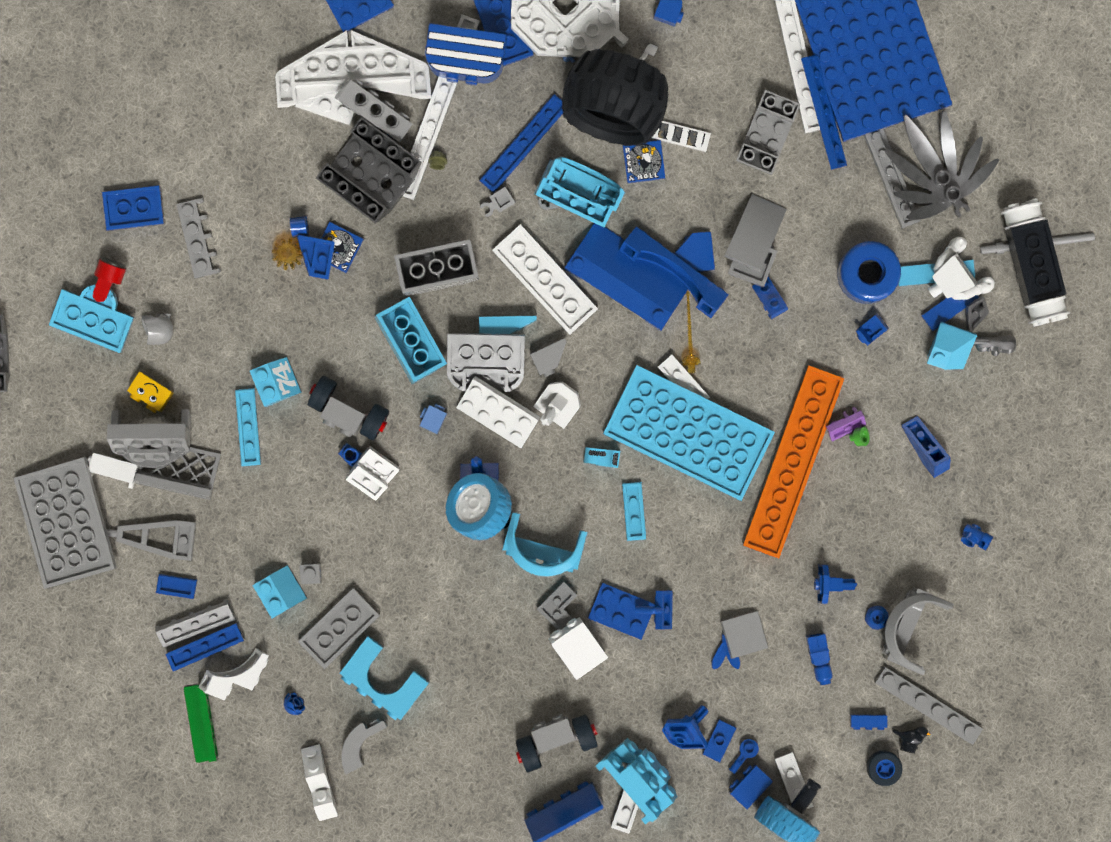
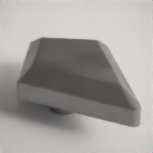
[966,296,989,332]

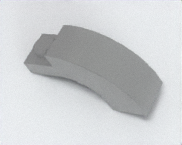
[342,718,388,774]

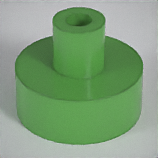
[849,427,870,447]

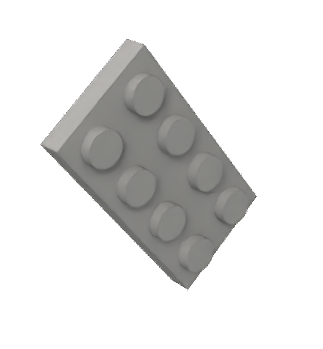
[298,588,380,669]

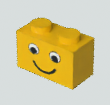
[127,371,174,413]

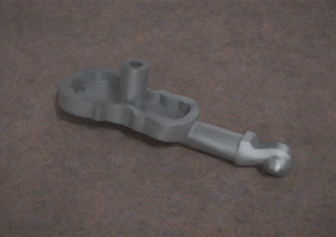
[973,335,1016,356]

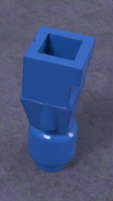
[806,633,833,685]

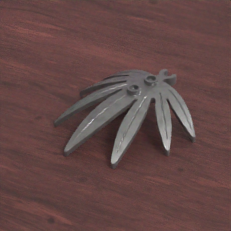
[885,111,999,220]

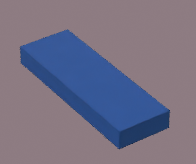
[921,295,979,331]

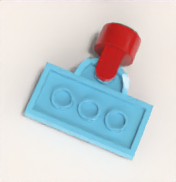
[49,258,134,353]

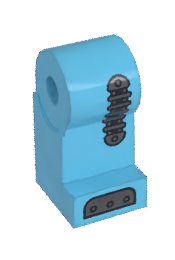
[583,447,620,468]

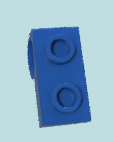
[752,277,788,320]

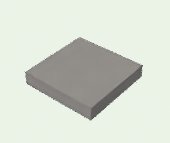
[720,611,768,659]

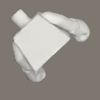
[928,236,995,300]

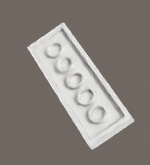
[492,224,598,335]

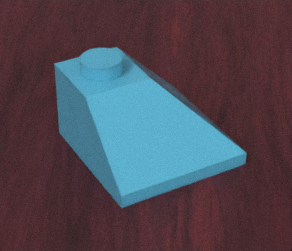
[927,322,977,370]

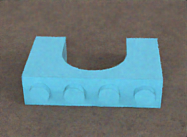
[339,636,429,720]

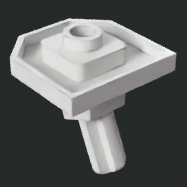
[533,382,581,429]

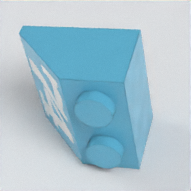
[250,357,302,407]

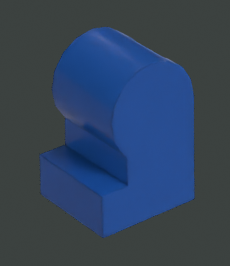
[290,216,310,238]

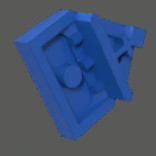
[674,232,715,272]

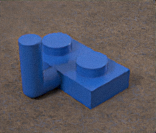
[635,590,673,630]

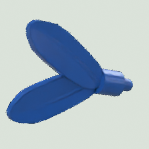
[712,634,740,669]

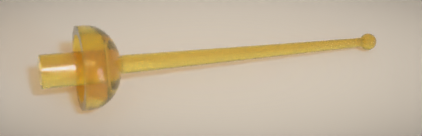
[682,292,701,373]

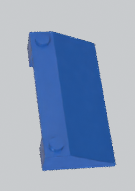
[565,223,688,332]

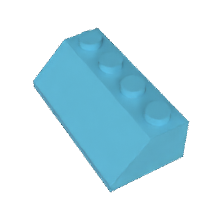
[375,297,447,384]

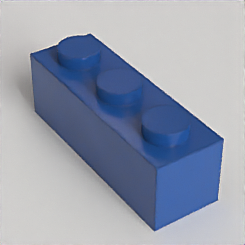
[850,715,887,730]

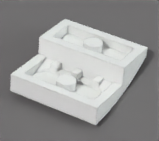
[346,446,400,501]

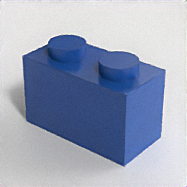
[729,764,773,809]

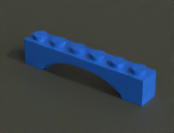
[619,227,729,318]

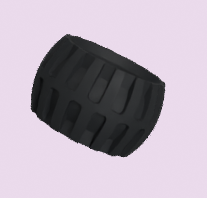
[562,49,668,146]

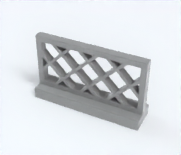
[134,445,221,500]

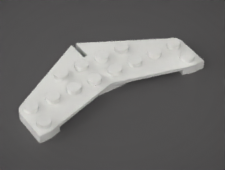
[275,30,431,108]

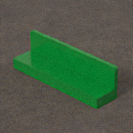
[184,684,219,763]

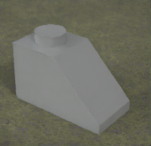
[530,338,567,377]

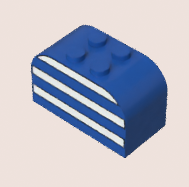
[425,23,507,86]

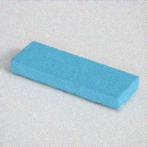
[622,482,646,541]

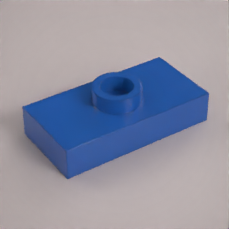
[702,719,736,763]

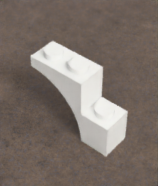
[198,648,269,700]
[301,744,338,821]

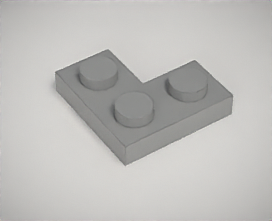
[537,582,577,630]

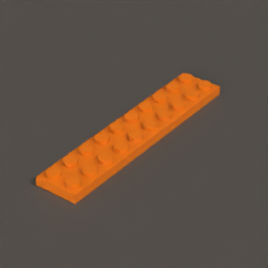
[743,365,845,559]

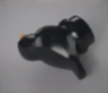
[893,726,930,754]

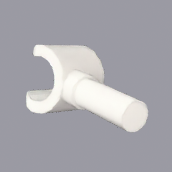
[640,44,658,60]

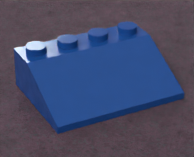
[524,781,604,842]

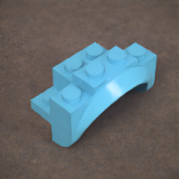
[596,738,678,825]

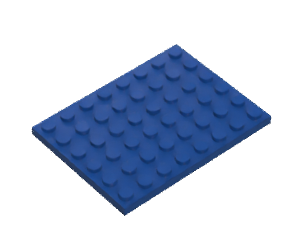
[795,0,953,142]

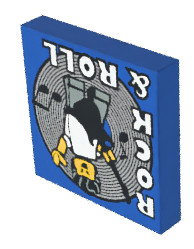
[623,140,665,184]
[321,222,364,274]

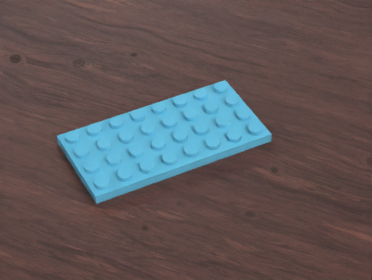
[603,365,775,501]

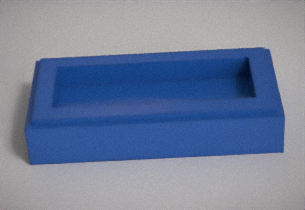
[156,574,197,599]

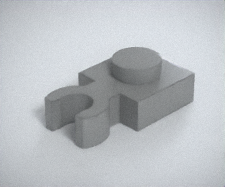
[480,186,516,217]

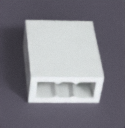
[548,617,608,680]

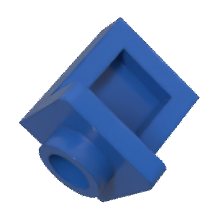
[856,314,889,346]

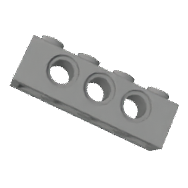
[334,78,412,143]

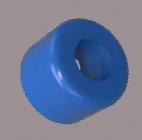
[837,241,901,304]

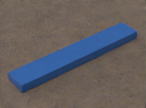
[801,55,847,170]
[479,94,563,193]

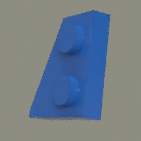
[297,235,335,280]

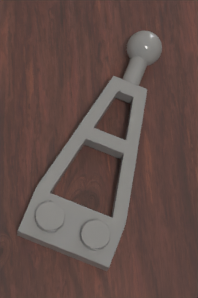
[106,521,196,561]

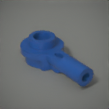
[729,739,759,774]

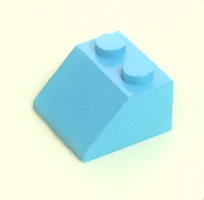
[252,565,307,618]

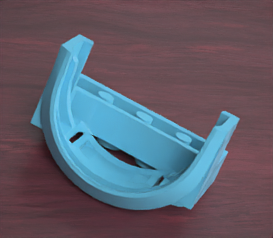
[534,157,625,227]
[503,512,588,576]

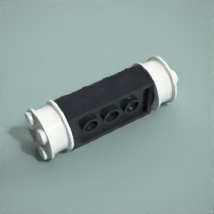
[1000,198,1071,327]

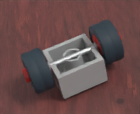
[307,375,389,441]
[516,714,598,773]

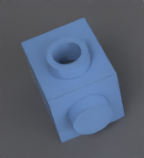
[420,404,447,434]

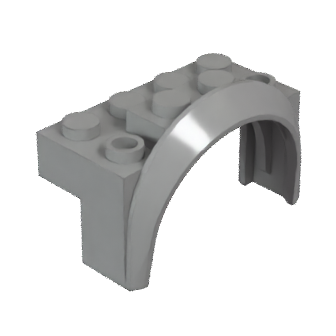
[107,409,191,468]
[882,587,954,675]

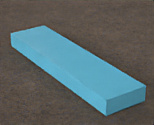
[898,260,975,286]
[235,388,261,466]

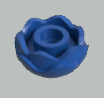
[865,605,889,630]
[283,693,305,715]

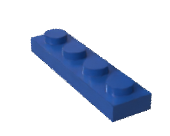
[166,623,244,671]

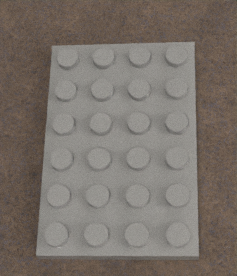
[14,457,117,589]

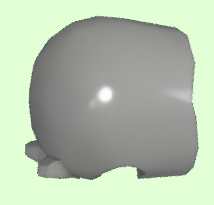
[141,313,173,345]

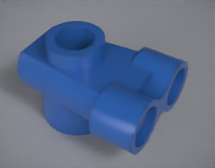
[338,443,363,470]
[961,524,993,551]

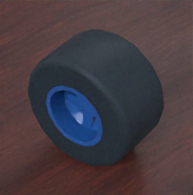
[867,750,902,786]

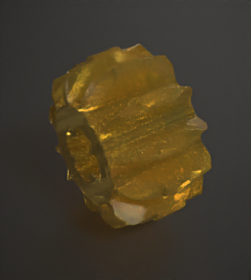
[272,238,303,270]

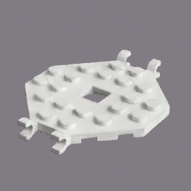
[511,0,629,57]

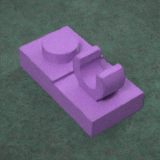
[826,407,866,441]

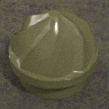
[428,151,447,170]

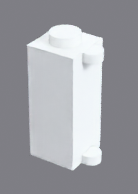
[87,453,138,489]

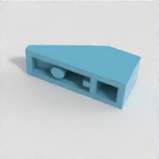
[479,316,537,334]

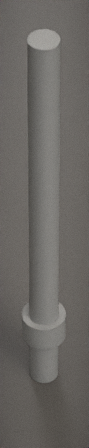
[980,233,1095,254]

